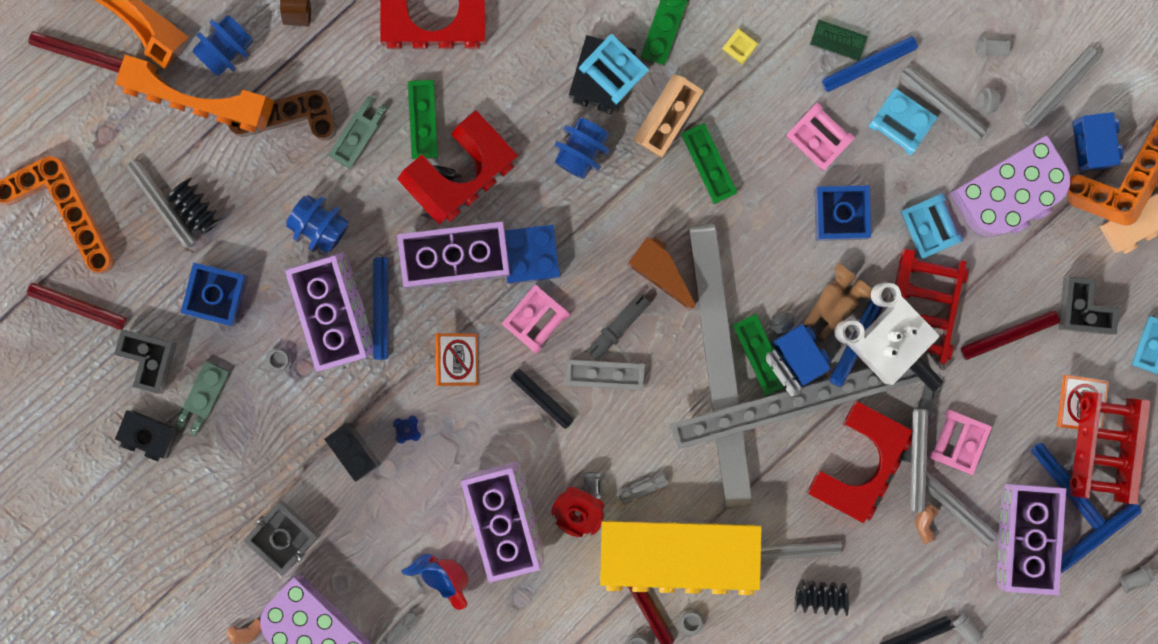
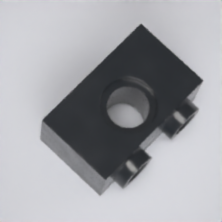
[115,410,179,462]

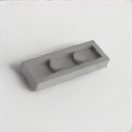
[565,359,645,390]

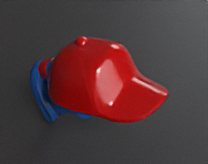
[401,554,469,610]

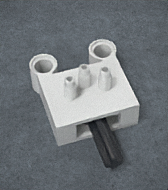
[835,283,943,391]

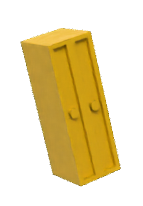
[600,520,761,595]

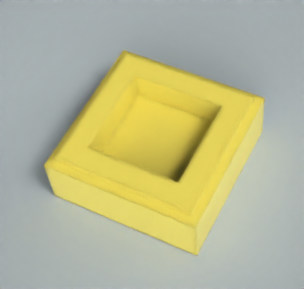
[722,28,758,65]

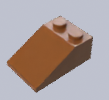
[628,237,696,311]

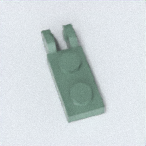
[328,96,388,170]
[175,361,230,437]

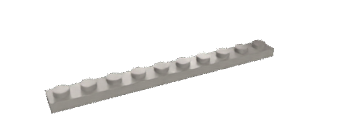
[669,368,921,450]

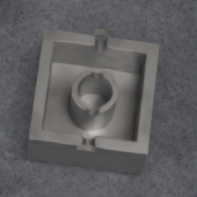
[243,501,321,576]

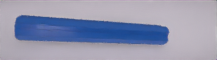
[822,36,918,92]
[373,257,389,360]
[830,298,885,387]
[1031,442,1105,529]
[1061,504,1142,573]

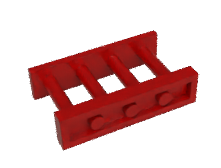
[895,249,969,364]
[1070,392,1150,505]

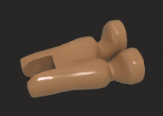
[803,263,872,342]

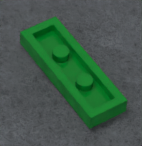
[640,0,688,67]
[408,80,438,160]
[680,123,738,205]
[732,314,786,396]

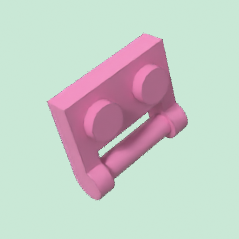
[786,102,855,171]
[502,285,571,354]
[928,409,992,475]

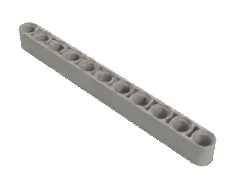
[689,224,752,509]

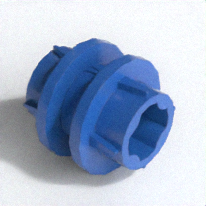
[193,15,253,76]
[554,117,610,180]
[286,195,349,254]

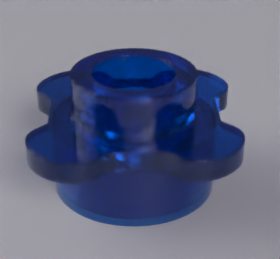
[393,416,421,444]

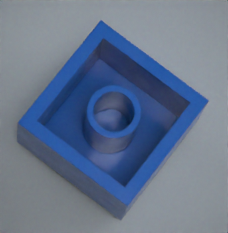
[1072,112,1123,173]
[814,185,871,241]
[505,225,560,284]
[180,262,248,327]
[772,324,831,386]

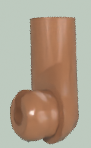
[915,504,938,544]
[226,618,262,644]

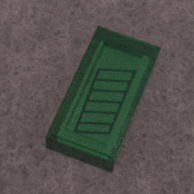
[809,19,868,62]

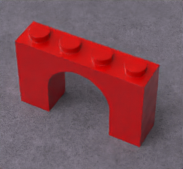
[380,0,486,50]
[397,110,518,226]
[806,401,912,523]

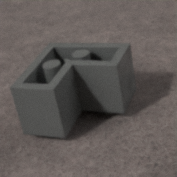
[1058,277,1119,335]
[114,330,177,394]

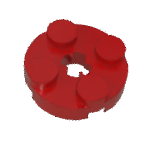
[551,487,605,537]

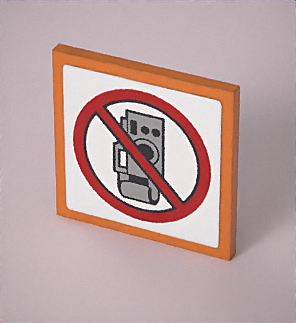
[435,333,478,386]
[1057,374,1109,429]

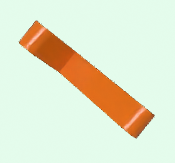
[1067,119,1158,226]
[0,156,114,274]

